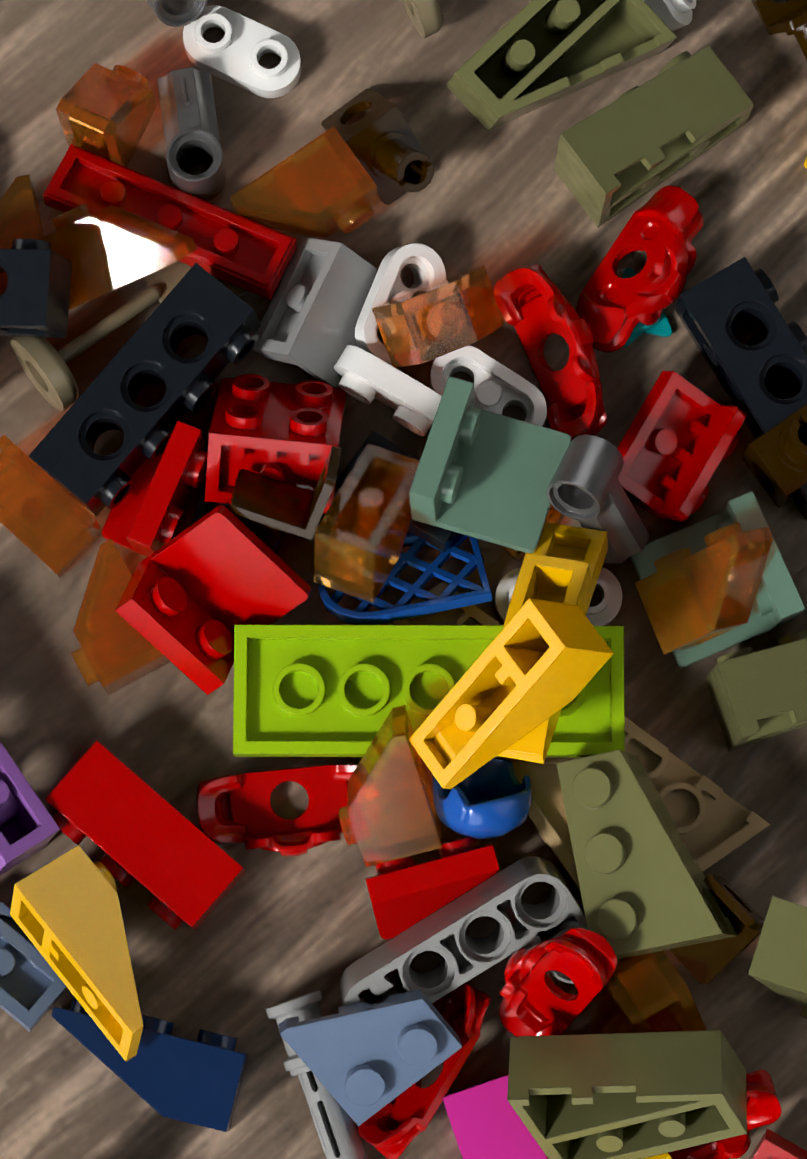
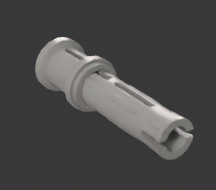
[265,990,368,1159]

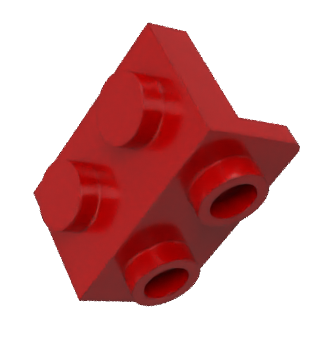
[617,371,747,521]
[101,421,208,557]
[365,837,500,940]

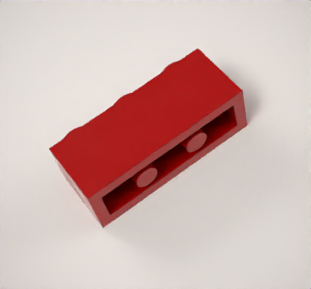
[45,740,246,931]

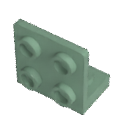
[409,376,571,553]
[630,491,806,667]

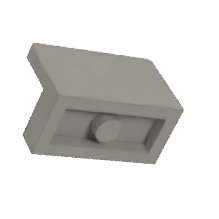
[253,237,378,387]

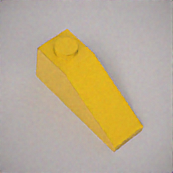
[408,598,614,789]
[10,845,144,1062]

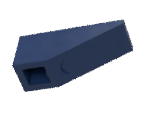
[52,998,249,1132]

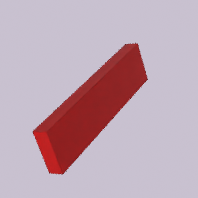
[43,144,297,300]

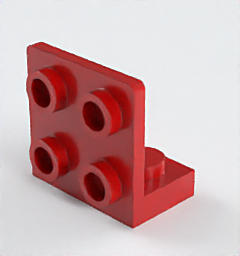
[205,374,346,514]
[115,505,311,695]

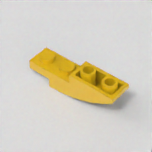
[497,522,608,764]

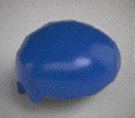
[432,757,533,839]

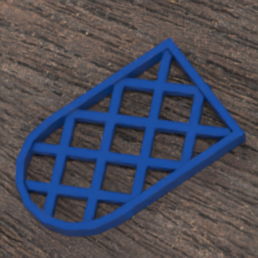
[319,532,492,625]

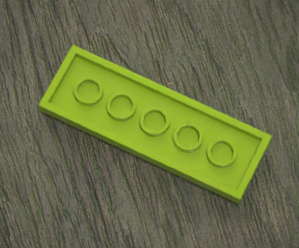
[233,625,625,758]

